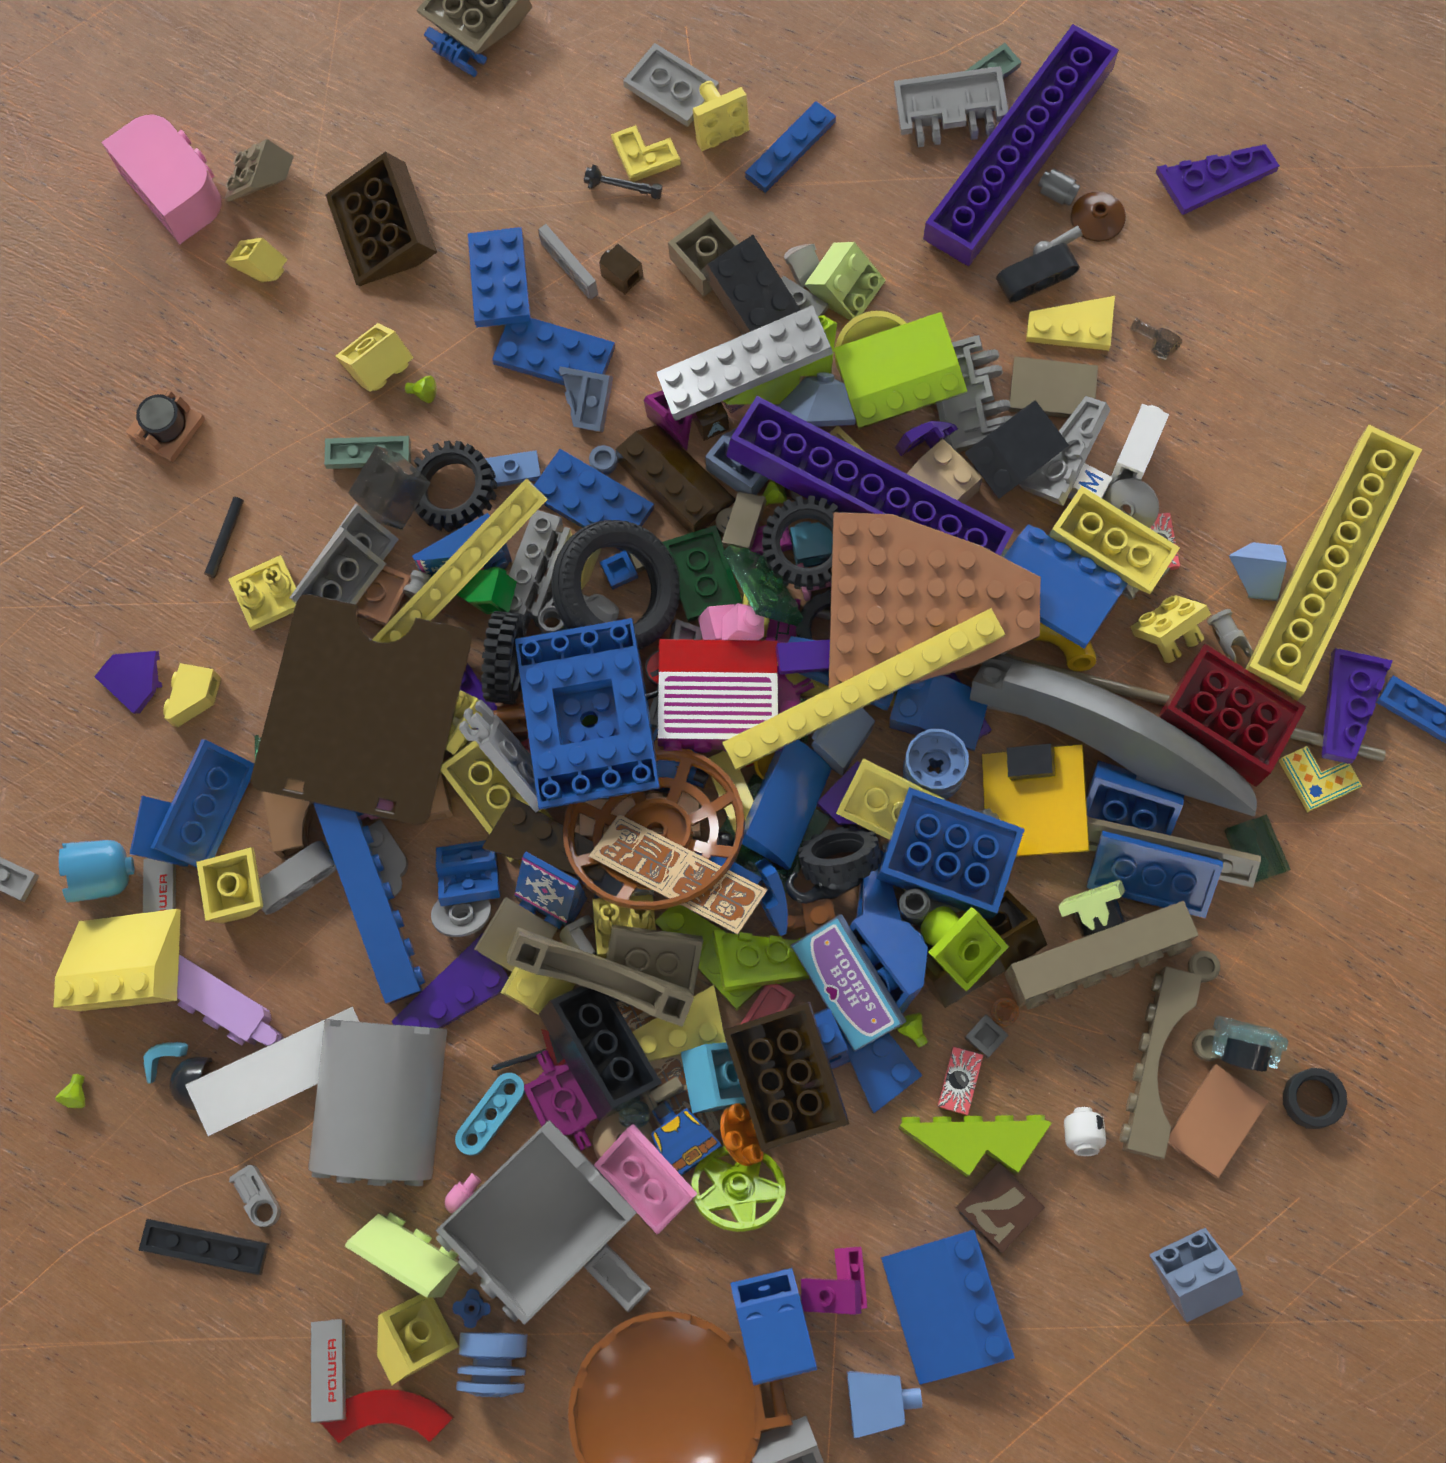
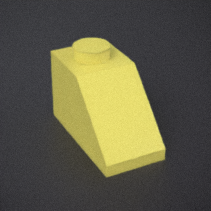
[226,238,287,282]

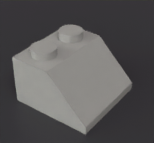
[752,1416,824,1463]

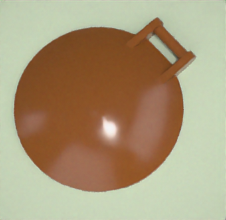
[568,1311,793,1463]

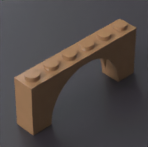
[262,772,453,858]

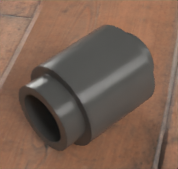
[1038,168,1081,206]
[899,889,931,925]

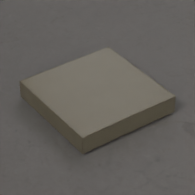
[474,897,557,973]

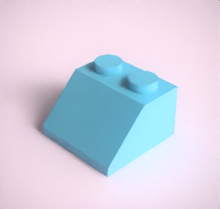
[681,1042,747,1114]

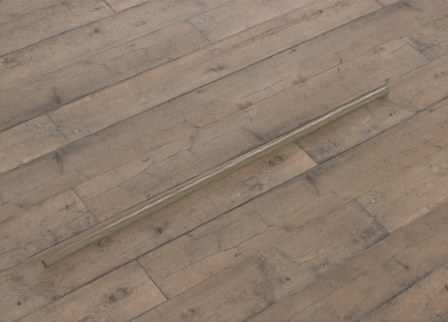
[815,608,1386,762]

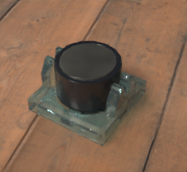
[1212,1016,1289,1072]

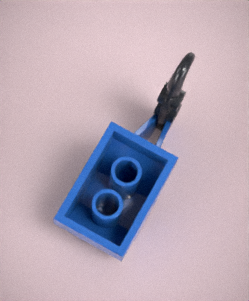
[786,850,928,1013]

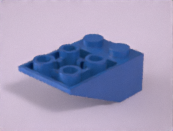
[730,1268,817,1386]

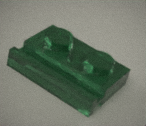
[1224,814,1291,884]

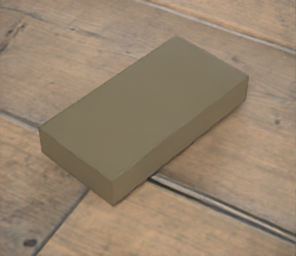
[722,492,767,552]

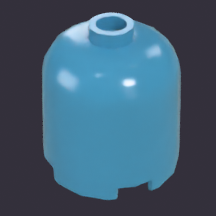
[59,840,135,903]

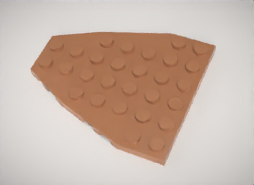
[828,512,1041,689]

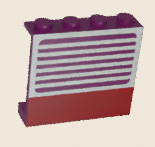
[658,639,778,753]

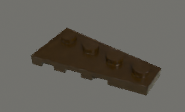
[482,797,607,883]

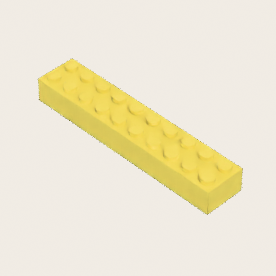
[1245,425,1422,701]

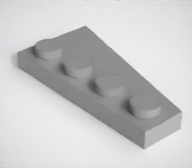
[1019,396,1111,506]

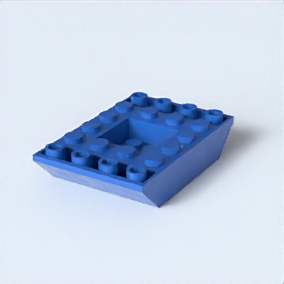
[515,618,660,810]

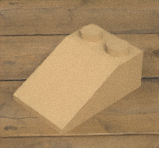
[907,439,983,504]

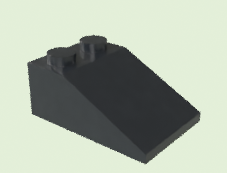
[965,400,1070,499]

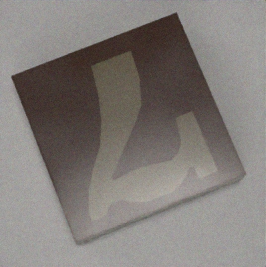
[955,1162,1045,1253]

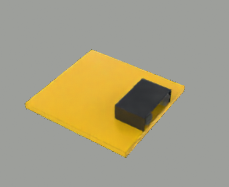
[982,744,1090,857]

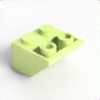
[804,242,886,320]

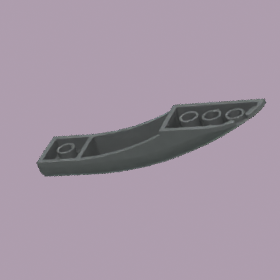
[970,654,1257,816]

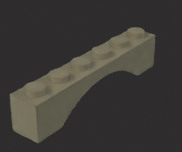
[506,927,694,1027]
[1119,967,1202,1160]

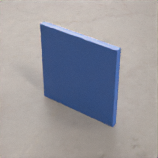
[130,796,188,867]

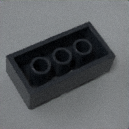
[701,235,801,335]
[539,986,662,1121]

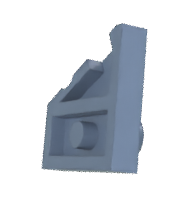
[559,366,613,432]

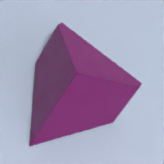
[644,390,692,451]

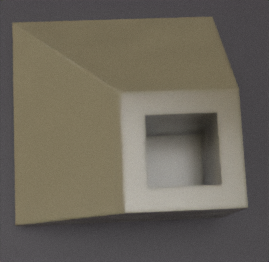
[224,139,294,201]

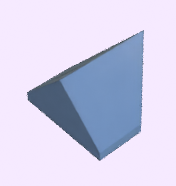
[1228,542,1287,601]

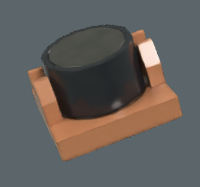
[126,389,205,463]

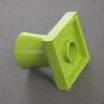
[921,906,1009,992]

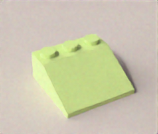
[345,1212,461,1298]

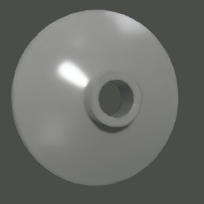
[1103,478,1159,528]
[431,900,491,937]

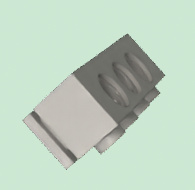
[509,510,572,631]

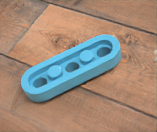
[455,1073,525,1156]

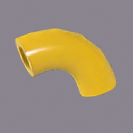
[1034,622,1097,671]

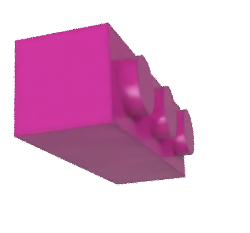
[834,1247,867,1309]

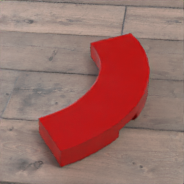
[320,1389,454,1443]

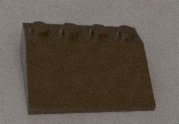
[325,151,437,286]
[723,1002,850,1151]

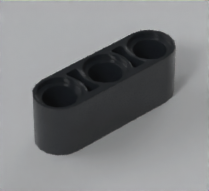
[996,243,1080,303]

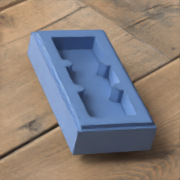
[485,450,541,487]

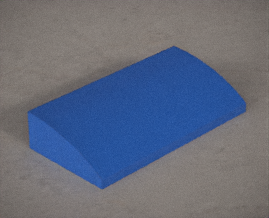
[742,740,832,870]

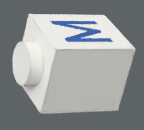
[1068,463,1113,499]

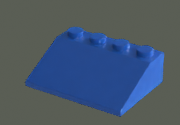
[1003,524,1128,649]
[876,787,1024,920]
[881,1230,1015,1385]

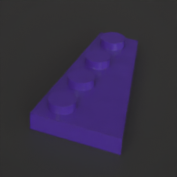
[1155,144,1280,215]
[1322,648,1393,764]
[392,933,509,1029]

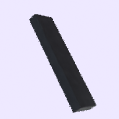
[138,1219,269,1275]

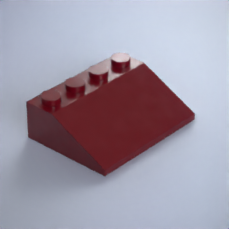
[1158,644,1306,787]

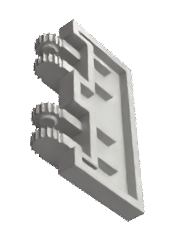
[894,66,1008,147]
[936,335,1012,453]

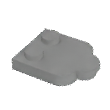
[330,819,408,897]

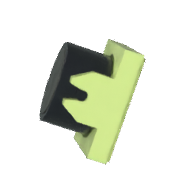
[1059,880,1125,936]

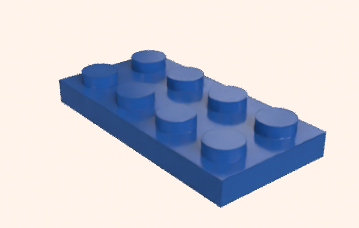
[468,227,531,328]
[492,318,615,386]
[534,449,654,552]
[150,739,255,868]
[1087,831,1223,918]

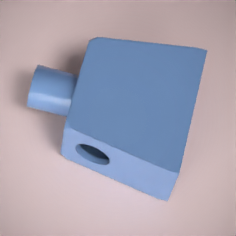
[847,1371,922,1438]

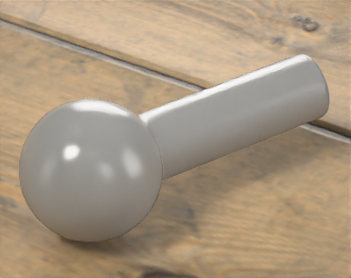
[1033,226,1083,255]

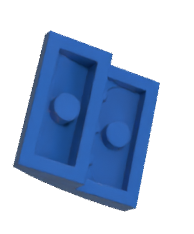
[436,840,500,907]
[755,858,788,936]

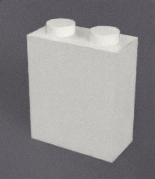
[1110,404,1169,486]

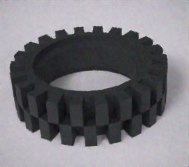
[405,441,497,532]
[762,496,844,590]
[481,611,526,704]

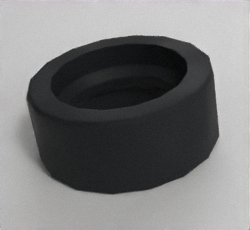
[1283,1068,1347,1129]

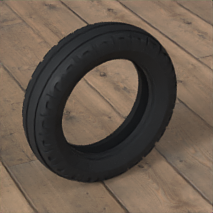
[551,520,680,650]

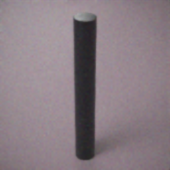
[204,497,244,578]

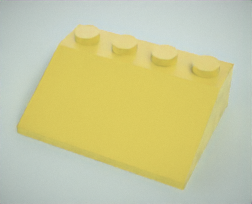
[53,909,181,1011]

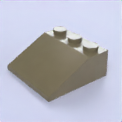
[416,0,532,55]

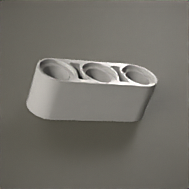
[259,841,337,915]

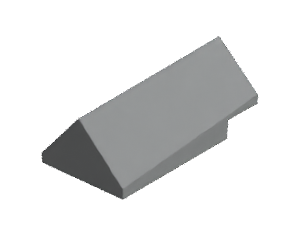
[290,504,399,604]

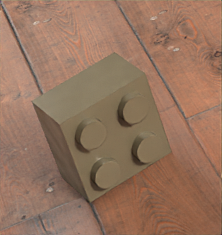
[668,211,740,297]

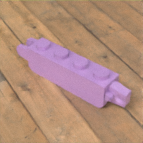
[177,955,284,1046]

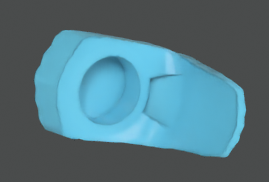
[144,1042,188,1083]

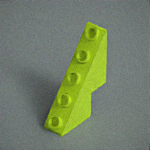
[723,315,837,405]
[898,1115,1051,1177]

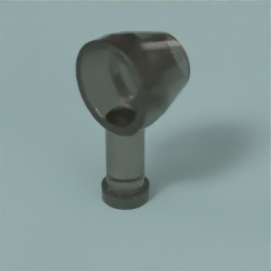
[1130,318,1183,360]

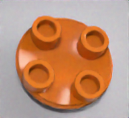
[720,1103,763,1166]

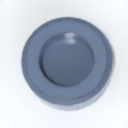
[589,445,618,475]

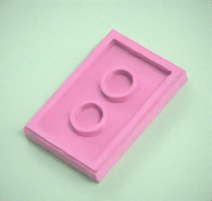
[594,1124,698,1235]

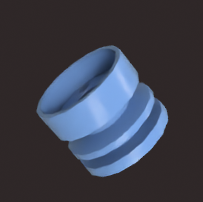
[903,729,969,800]
[456,1332,528,1397]

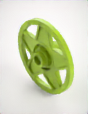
[691,1146,786,1232]

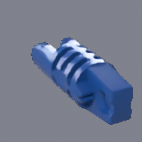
[424,27,487,78]

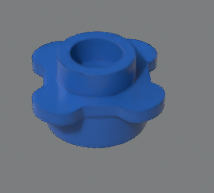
[452,1289,491,1328]

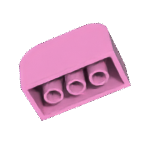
[101,115,221,244]

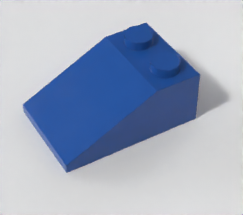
[889,675,988,752]

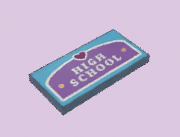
[791,914,906,1052]

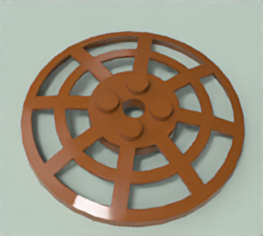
[563,746,745,910]

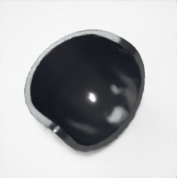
[170,1057,212,1110]

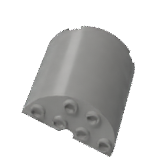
[308,1019,447,1186]
[436,1120,636,1325]

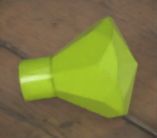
[405,376,436,404]
[761,480,787,506]
[896,1013,928,1048]
[55,1074,85,1108]

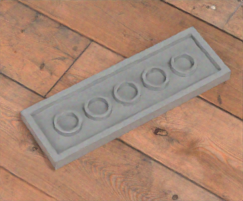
[656,305,833,421]

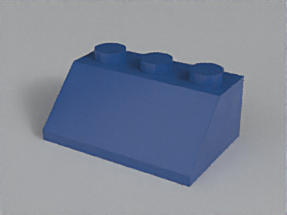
[1086,760,1184,836]

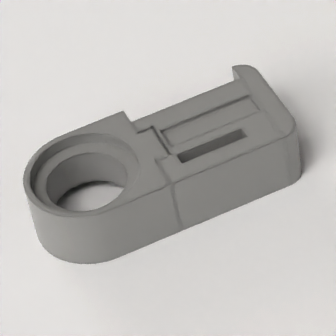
[229,1165,281,1227]

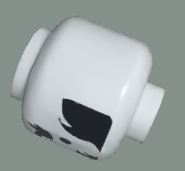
[1064,1107,1106,1156]

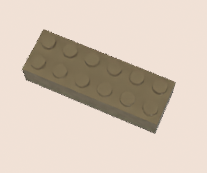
[1004,901,1199,1010]

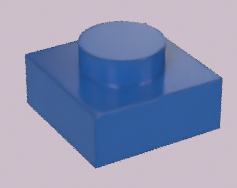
[600,550,638,590]

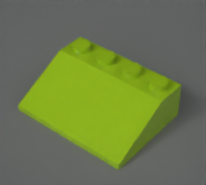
[834,312,968,429]

